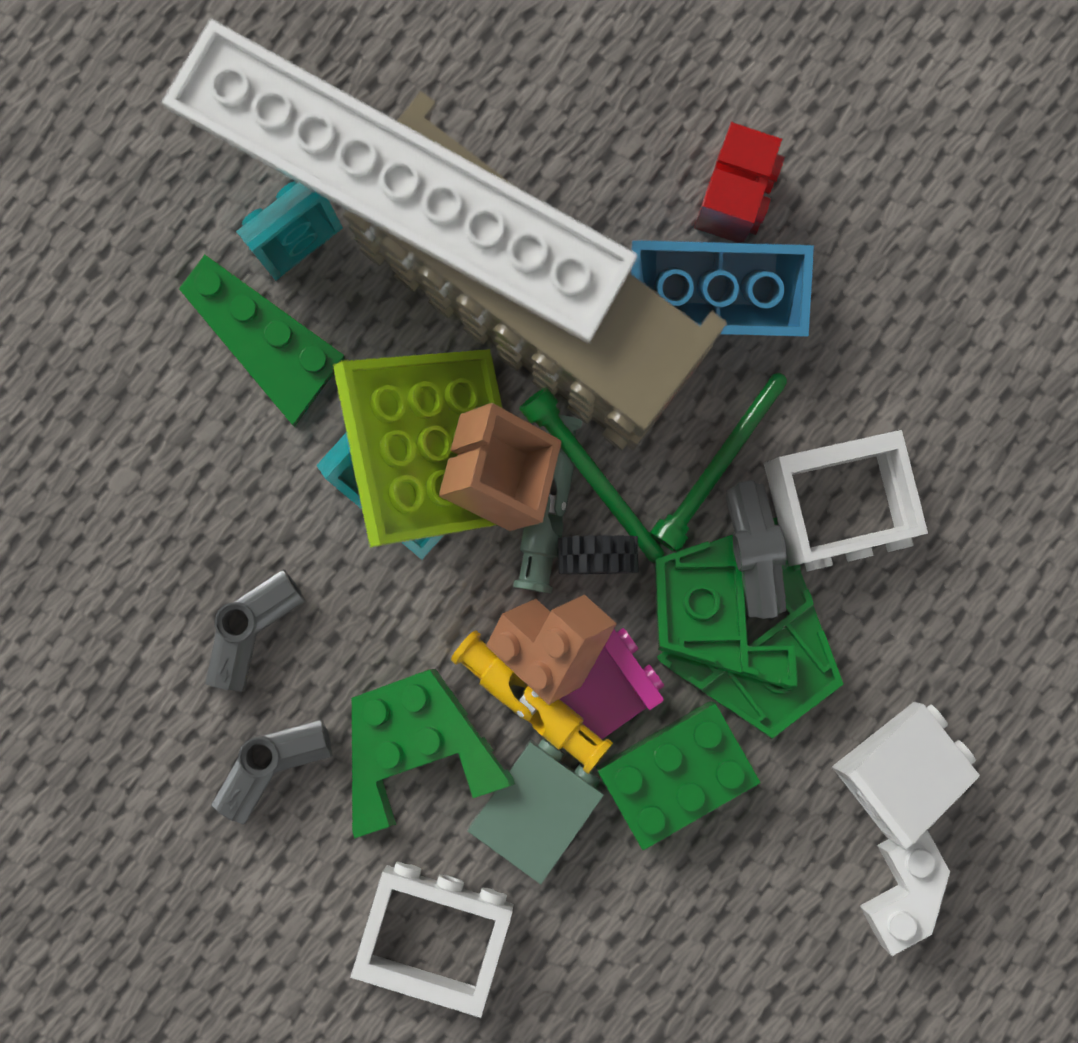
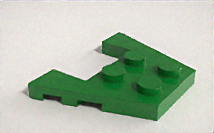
[654,517,797,689]
[657,558,844,739]
[351,669,515,839]

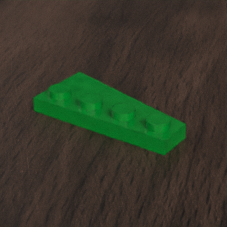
[179,254,346,427]

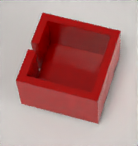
[694,122,785,243]

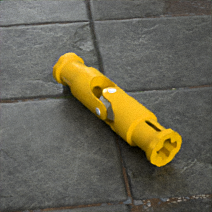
[451,630,613,774]

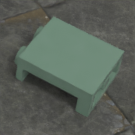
[467,739,604,884]

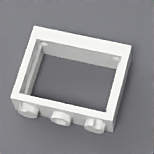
[764,430,928,572]
[350,862,513,1018]

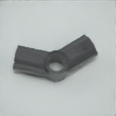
[726,480,786,619]
[205,569,305,692]
[211,719,333,825]

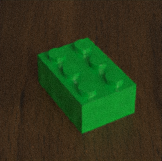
[596,701,761,851]

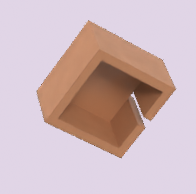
[439,403,562,531]

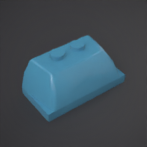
[631,240,814,337]

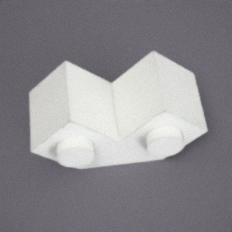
[860,831,950,956]

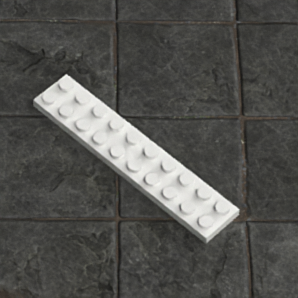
[162,19,637,343]

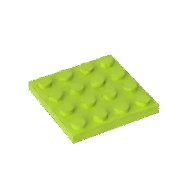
[333,349,503,548]

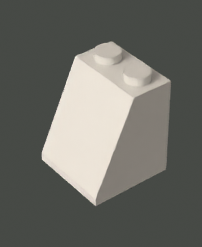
[832,702,980,850]

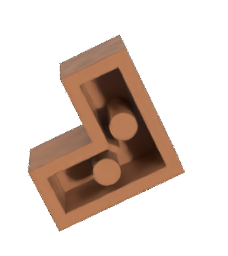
[486,595,617,705]

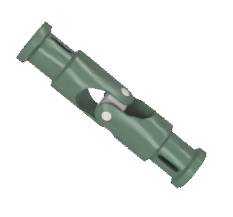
[513,414,582,594]

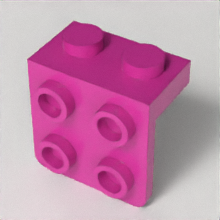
[560,628,665,739]

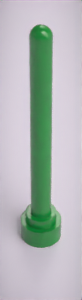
[649,373,787,552]
[519,387,664,563]

